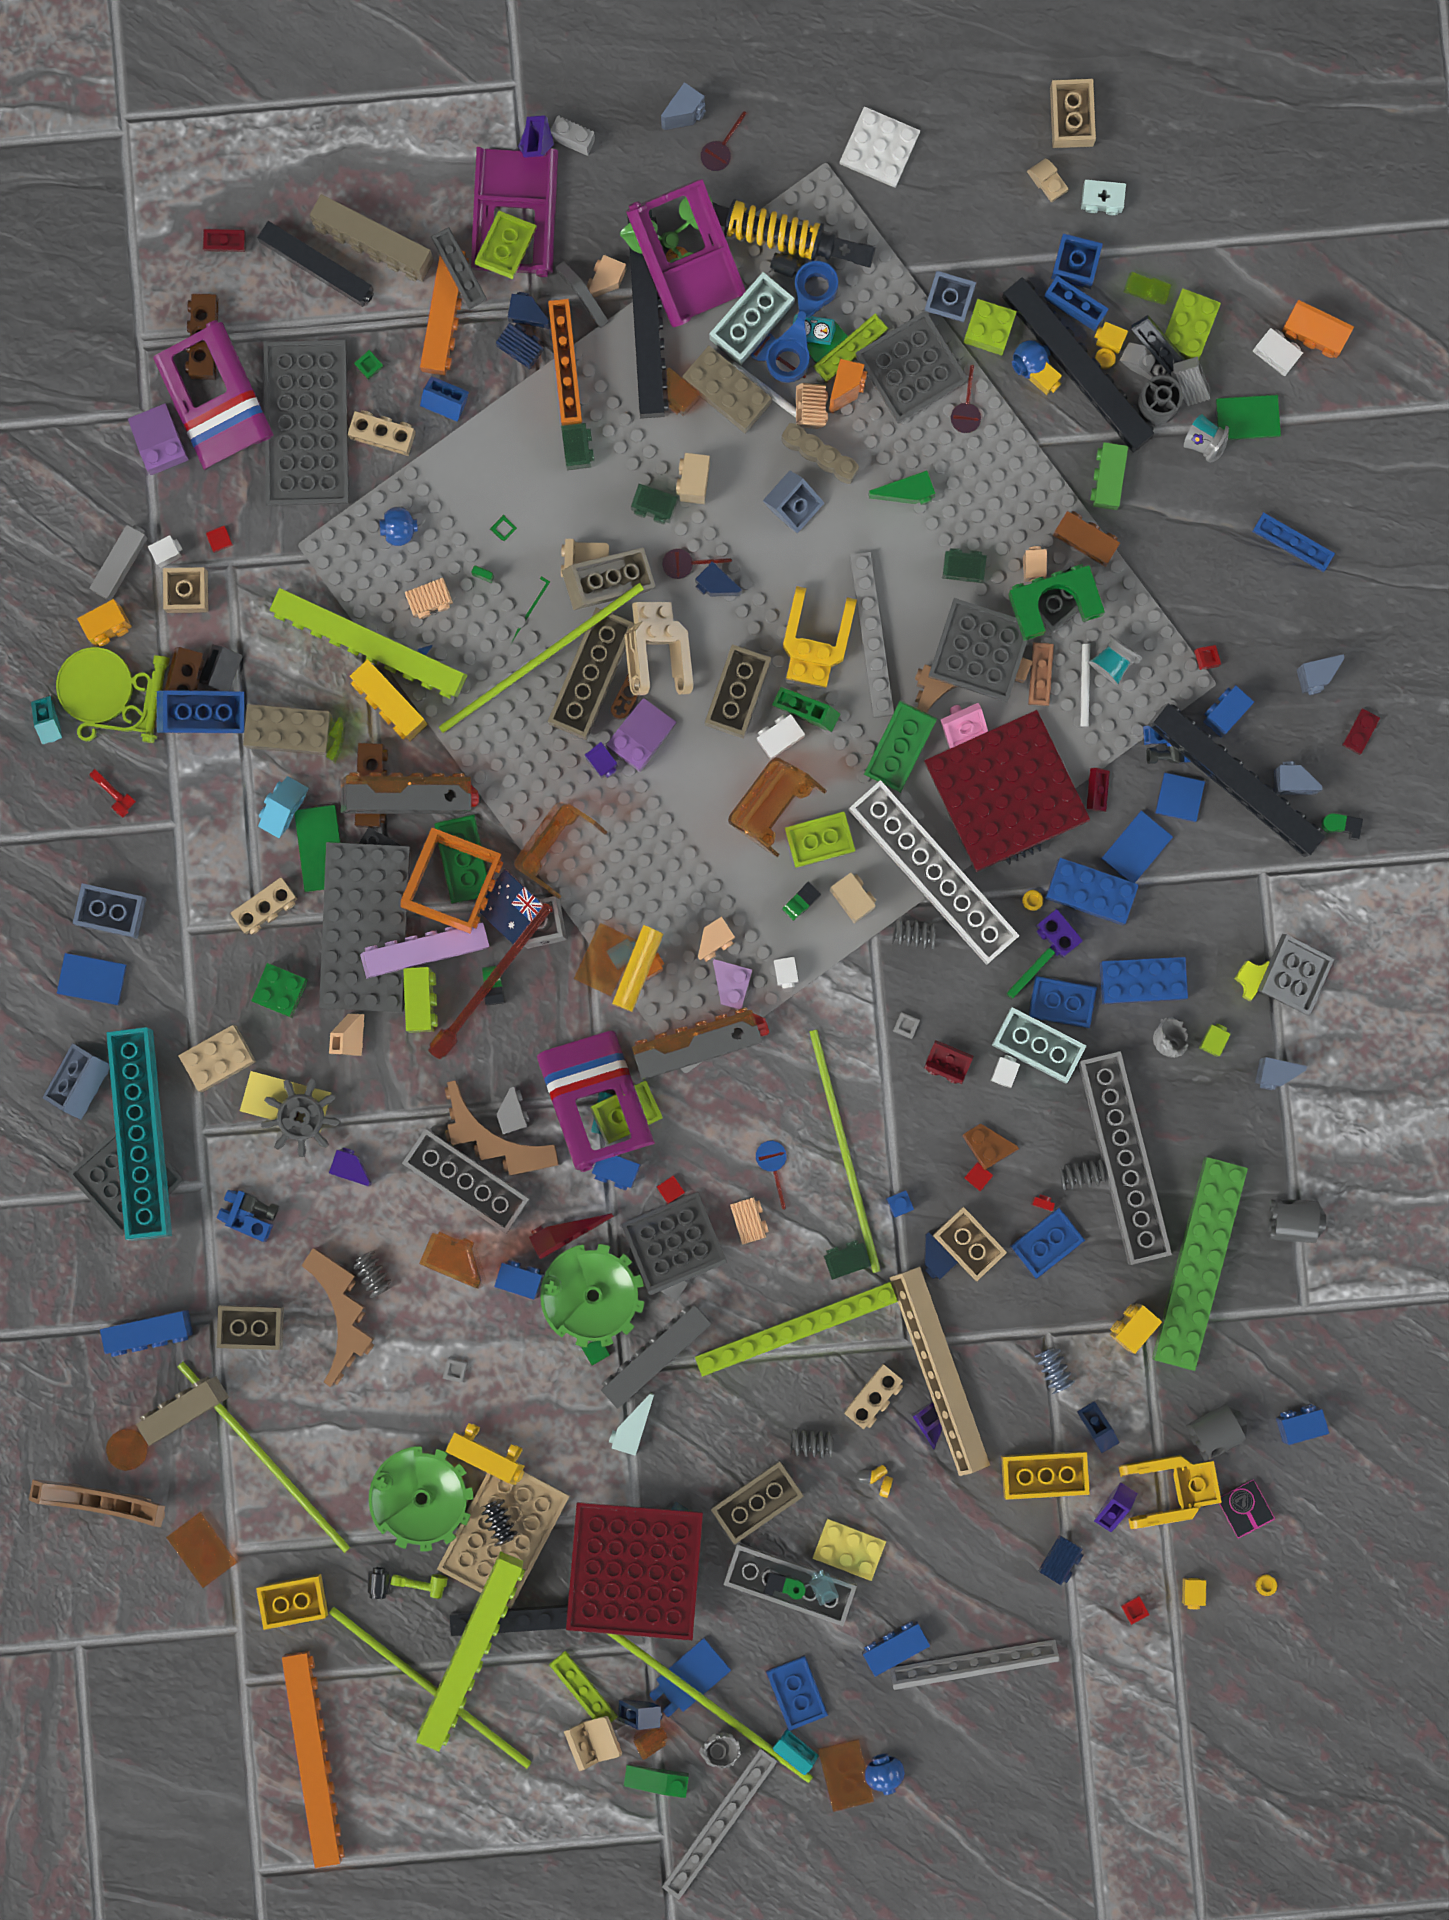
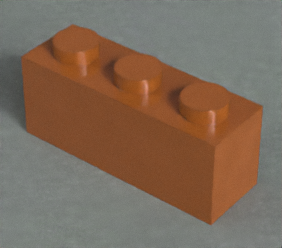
[1053,511,1120,567]

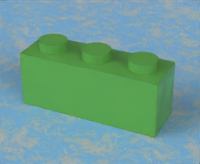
[1090,442,1128,510]

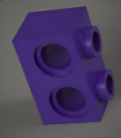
[1036,909,1083,958]

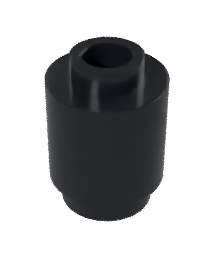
[770,252,802,278]
[367,1567,389,1599]

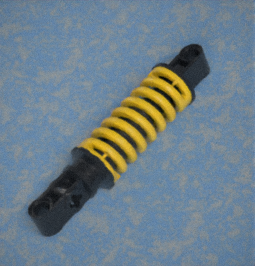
[712,199,876,268]

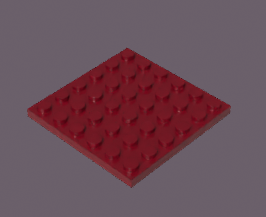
[924,710,1090,872]
[566,1502,703,1641]

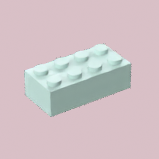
[709,272,794,366]
[992,1007,1086,1083]

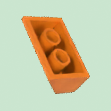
[1281,300,1354,358]
[829,359,867,413]

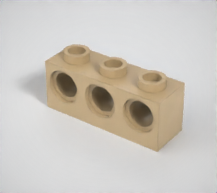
[348,410,415,456]
[230,877,298,935]
[844,1364,903,1429]

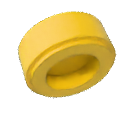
[1095,348,1116,370]
[1022,890,1043,911]
[879,1476,893,1498]
[1255,1574,1277,1596]

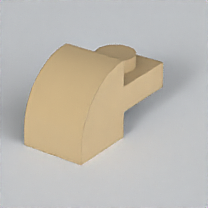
[1027,158,1069,203]

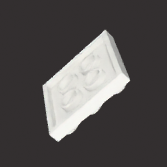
[840,107,920,188]

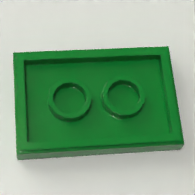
[1216,395,1281,440]

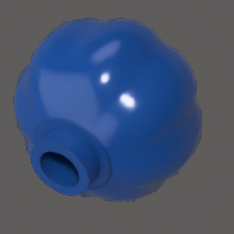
[1012,340,1050,379]
[379,507,418,546]
[865,1753,905,1795]

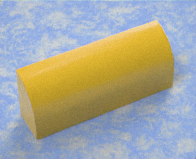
[612,925,664,1012]

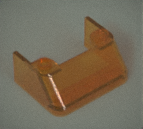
[728,758,827,857]
[514,802,607,899]
[419,1232,486,1289]

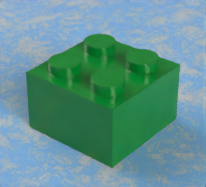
[251,963,308,1018]

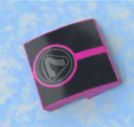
[1219,1479,1275,1539]

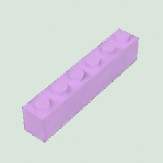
[360,923,489,979]

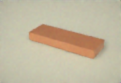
[1028,642,1054,706]

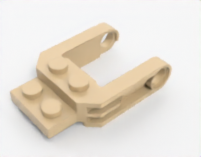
[624,602,693,695]

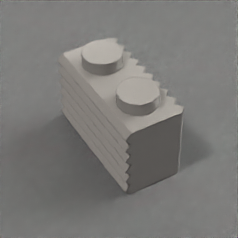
[551,115,595,156]
[1171,357,1210,406]

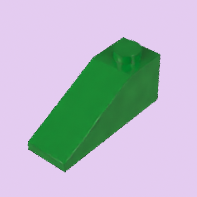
[868,471,936,505]
[772,687,840,732]
[624,1765,689,1798]

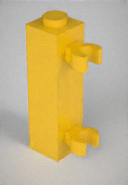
[445,1423,525,1485]

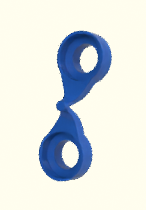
[766,261,838,383]

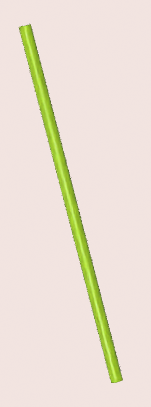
[439,583,644,733]
[809,1030,881,1273]
[177,1361,351,1553]
[329,1607,532,1769]
[608,1634,813,1783]

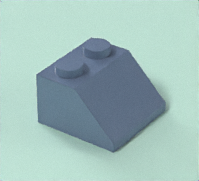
[661,82,706,130]
[924,271,976,323]
[763,470,824,533]
[1297,654,1344,695]
[1274,762,1322,795]
[1255,1057,1307,1090]

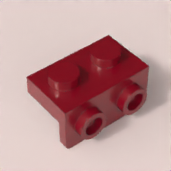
[924,1040,974,1084]

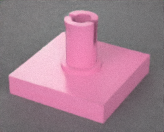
[941,703,988,748]

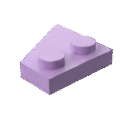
[713,959,752,1010]

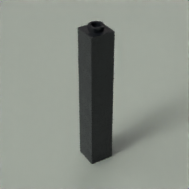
[257,221,374,307]

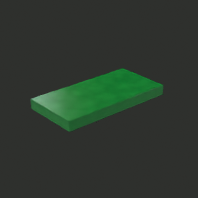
[863,700,938,793]
[294,805,341,893]
[434,815,488,904]

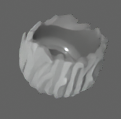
[1153,1017,1189,1058]
[699,1732,741,1769]

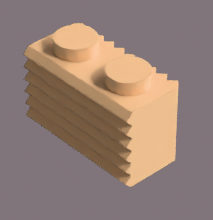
[796,383,828,429]
[405,578,453,619]
[730,1197,769,1245]

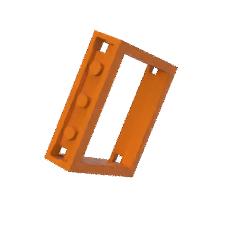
[401,828,504,934]

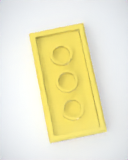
[240,1071,331,1133]

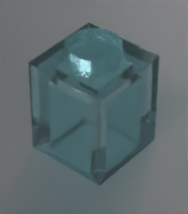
[606,938,636,970]
[809,1570,839,1606]

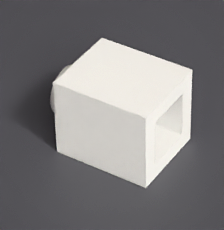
[148,535,183,568]
[773,957,798,989]
[991,1055,1020,1088]

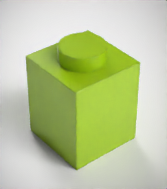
[1199,1023,1230,1057]

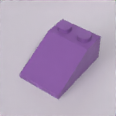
[128,403,189,475]
[606,698,677,772]

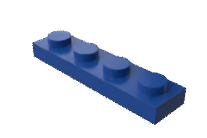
[1252,512,1335,572]

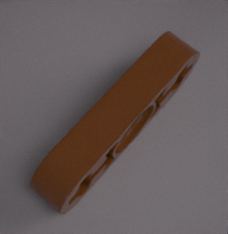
[611,673,640,720]

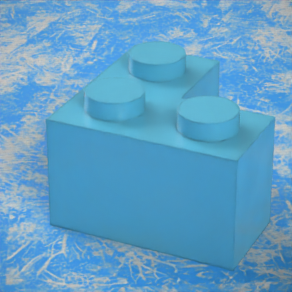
[258,776,309,839]

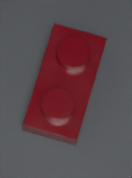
[203,229,246,252]
[1342,708,1380,755]
[1087,768,1110,812]

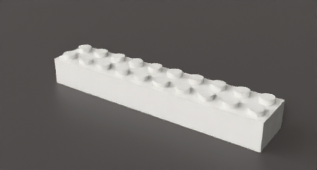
[849,780,1019,965]

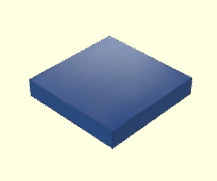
[1155,773,1205,822]

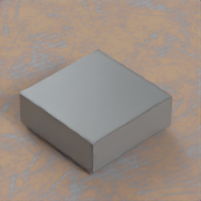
[893,1012,920,1039]
[443,1358,468,1383]

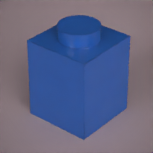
[886,1190,914,1218]

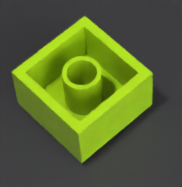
[964,299,1017,355]

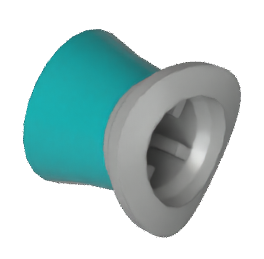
[1184,414,1229,463]
[1089,634,1142,686]

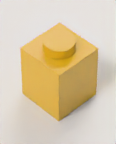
[1094,322,1128,354]
[1029,362,1062,395]
[1182,1578,1206,1609]

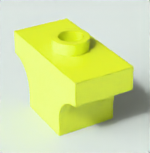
[1234,961,1270,1001]

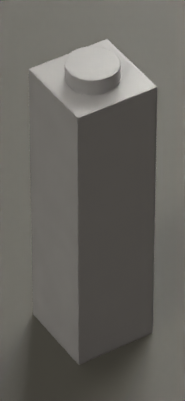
[89,525,148,601]

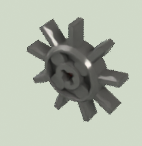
[261,1079,341,1157]

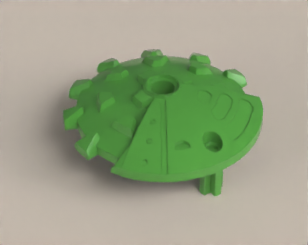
[540,1244,644,1347]
[369,1446,473,1551]

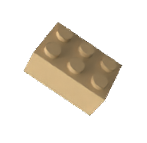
[1050,79,1096,148]
[178,1025,256,1092]
[932,1207,1007,1281]

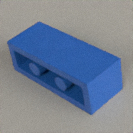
[1044,276,1109,331]
[862,1621,930,1677]

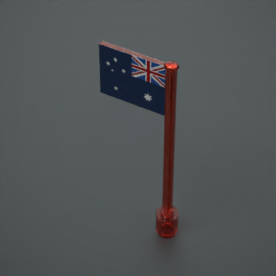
[428,869,553,1060]

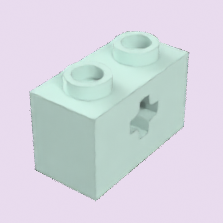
[1081,180,1126,215]

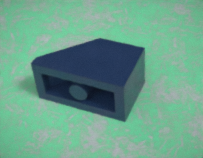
[507,292,550,329]
[695,561,742,597]
[924,1232,958,1280]
[1077,1401,1120,1453]
[618,1699,662,1730]

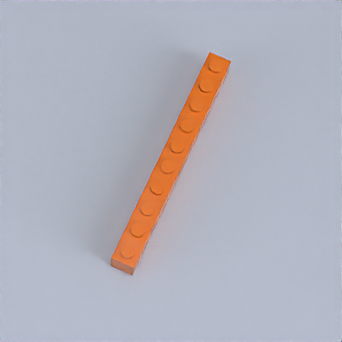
[282,1651,345,1868]

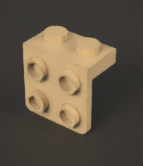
[561,539,609,577]
[564,1716,622,1771]

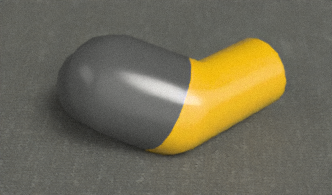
[856,1465,888,1484]

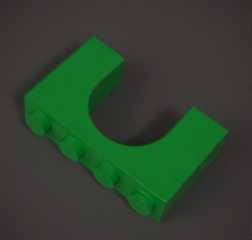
[1008,564,1105,641]

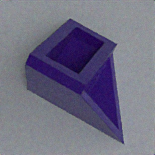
[518,115,554,158]
[912,1401,942,1449]

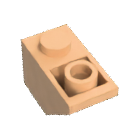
[586,255,627,298]
[1023,546,1047,582]
[698,916,735,962]
[329,1014,364,1056]

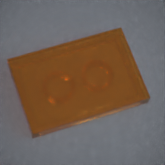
[574,923,637,996]
[166,1512,238,1588]
[818,1739,874,1812]

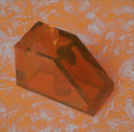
[667,367,700,417]
[633,1727,668,1760]

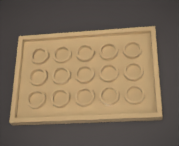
[437,1472,570,1609]

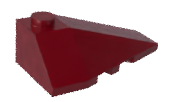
[529,1213,614,1259]

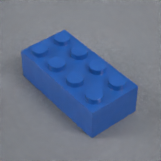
[157,691,244,733]
[1045,858,1139,926]
[1100,957,1188,1004]
[100,1310,193,1357]

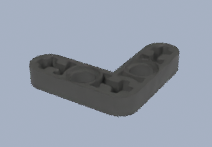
[555,261,608,328]

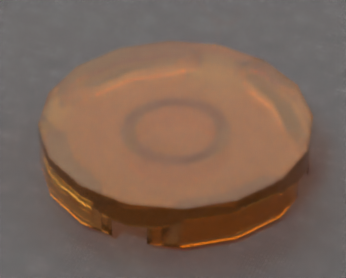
[106,1429,149,1471]

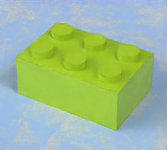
[1164,288,1221,360]
[403,967,438,1033]

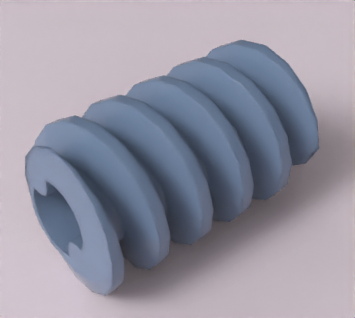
[1034,1347,1075,1394]

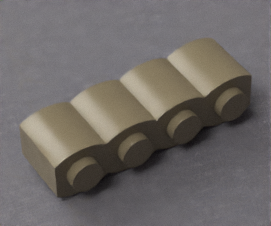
[781,423,859,484]

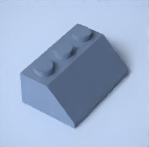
[43,1043,110,1120]

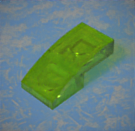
[1123,272,1172,305]
[326,717,345,763]

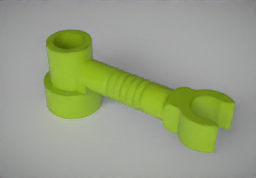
[391,1574,448,1599]

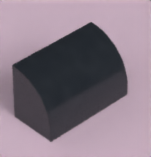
[199,645,243,691]

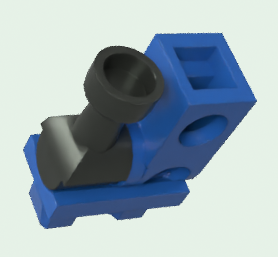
[1143,725,1199,764]
[217,1190,279,1242]

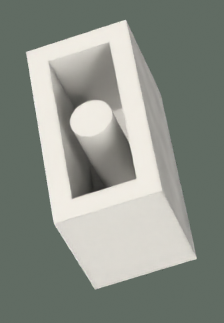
[1253,328,1303,376]
[757,714,805,760]

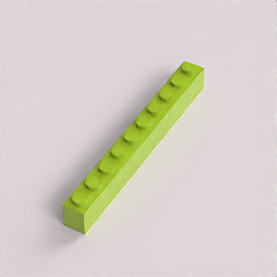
[269,588,468,699]
[695,1282,898,1377]
[416,1551,525,1752]

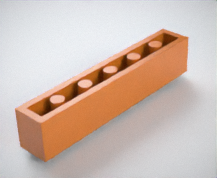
[420,251,469,376]
[548,299,582,428]

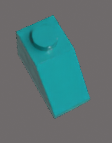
[31,696,62,744]

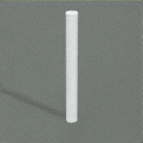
[732,362,796,418]
[1081,644,1090,727]

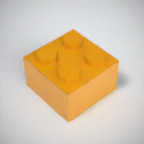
[77,599,132,647]

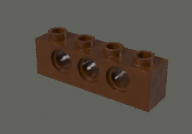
[185,294,219,380]
[155,647,204,734]
[355,743,388,828]

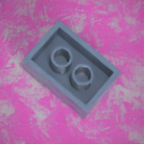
[72,883,147,939]

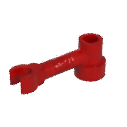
[89,769,136,818]

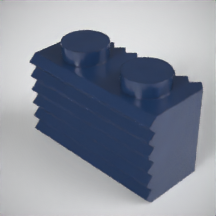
[496,323,544,369]
[1038,1535,1083,1585]

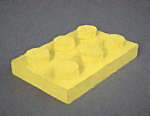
[812,1518,886,1581]

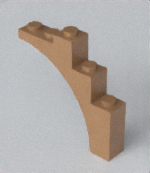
[914,657,1033,713]
[445,1081,559,1176]
[301,1248,375,1387]
[29,1480,165,1527]

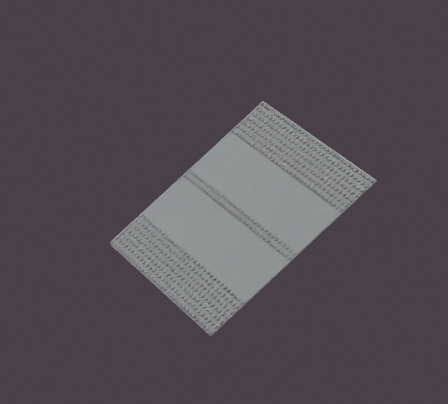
[298,163,1216,1073]

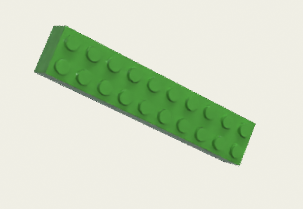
[1152,1157,1248,1371]

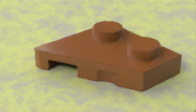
[962,1124,1019,1170]

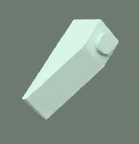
[609,1393,654,1456]

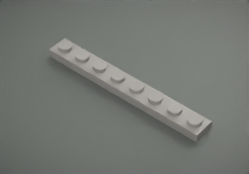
[850,552,894,718]
[890,1640,1059,1690]
[662,1748,777,1900]

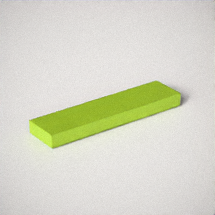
[813,313,889,383]
[549,1650,618,1722]

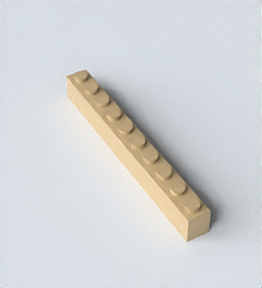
[889,1267,990,1476]

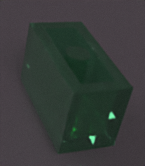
[561,423,595,471]
[631,484,678,525]
[942,548,987,583]
[823,1240,871,1280]

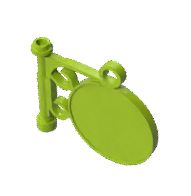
[56,647,170,743]

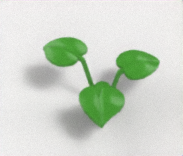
[620,194,713,263]

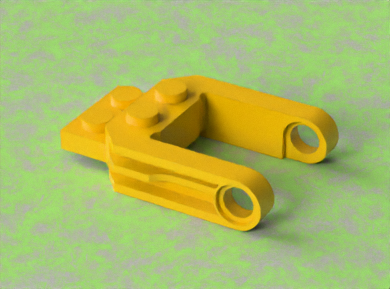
[783,586,857,688]
[1118,1455,1222,1529]

